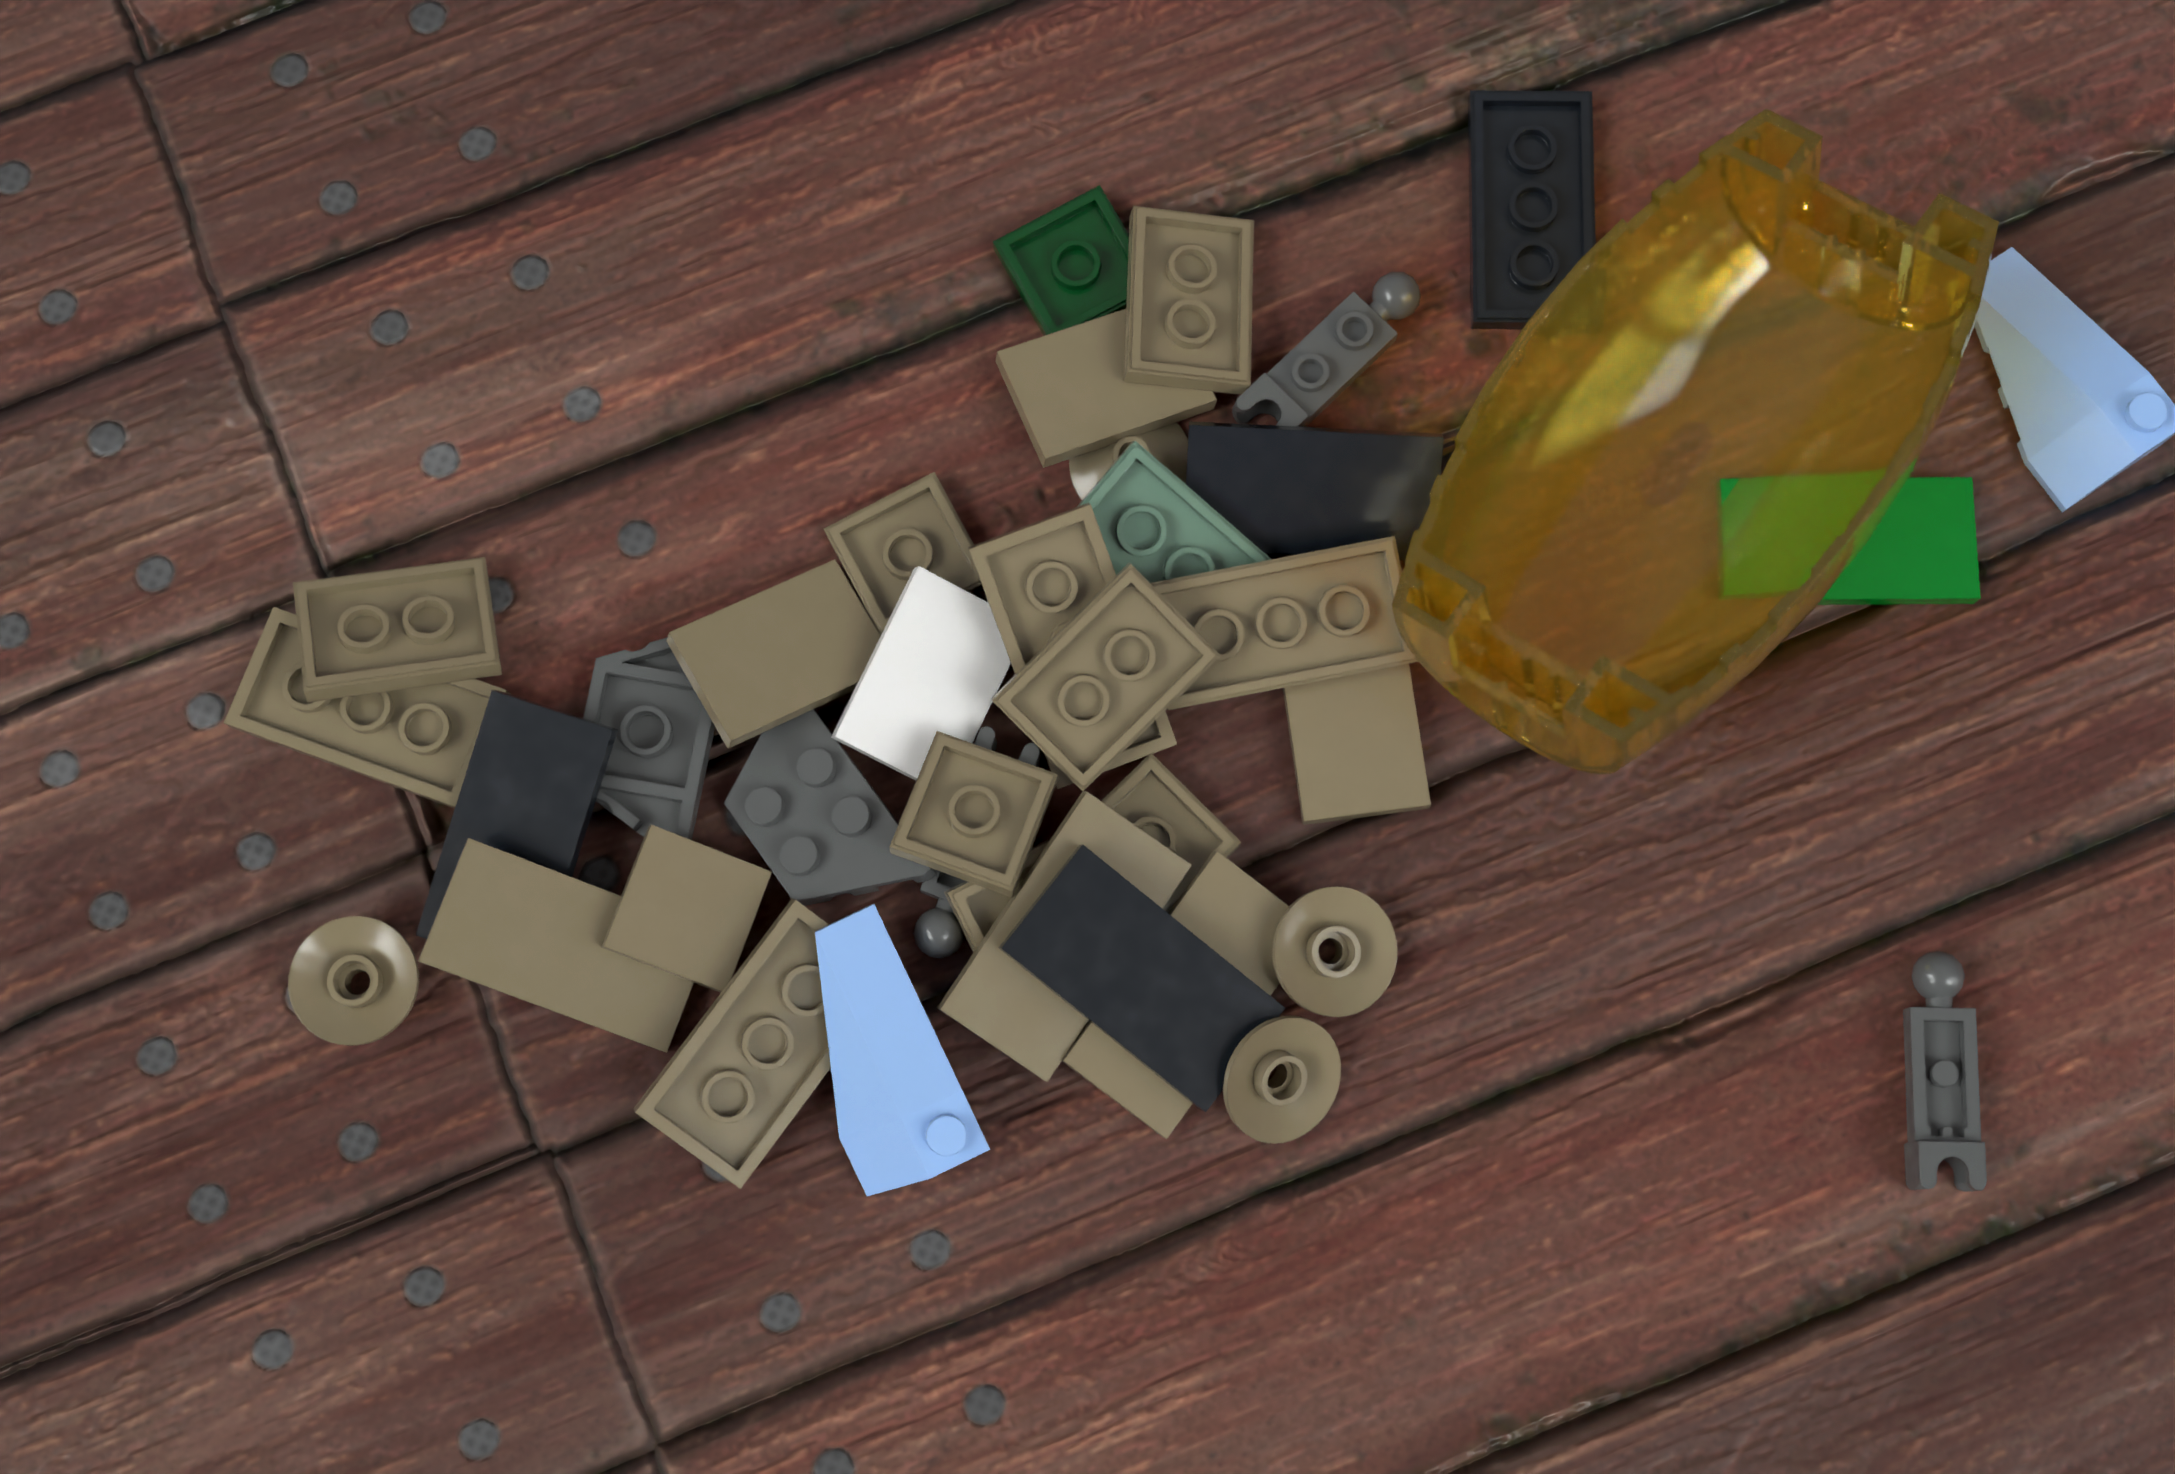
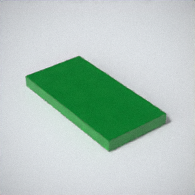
[1716,477,1981,605]

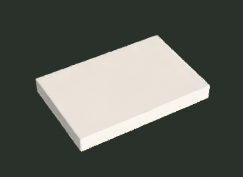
[831,566,1011,781]

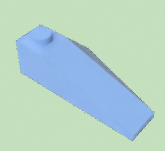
[1959,247,2175,513]
[815,903,990,1196]

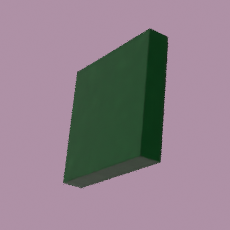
[993,185,1129,336]

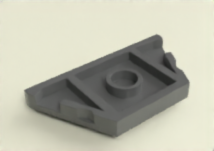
[583,638,715,840]
[724,709,936,906]

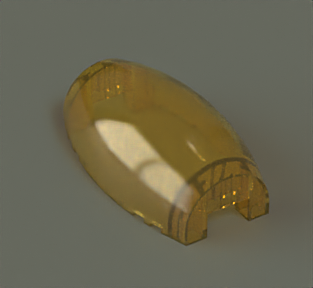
[1392,109,1999,775]

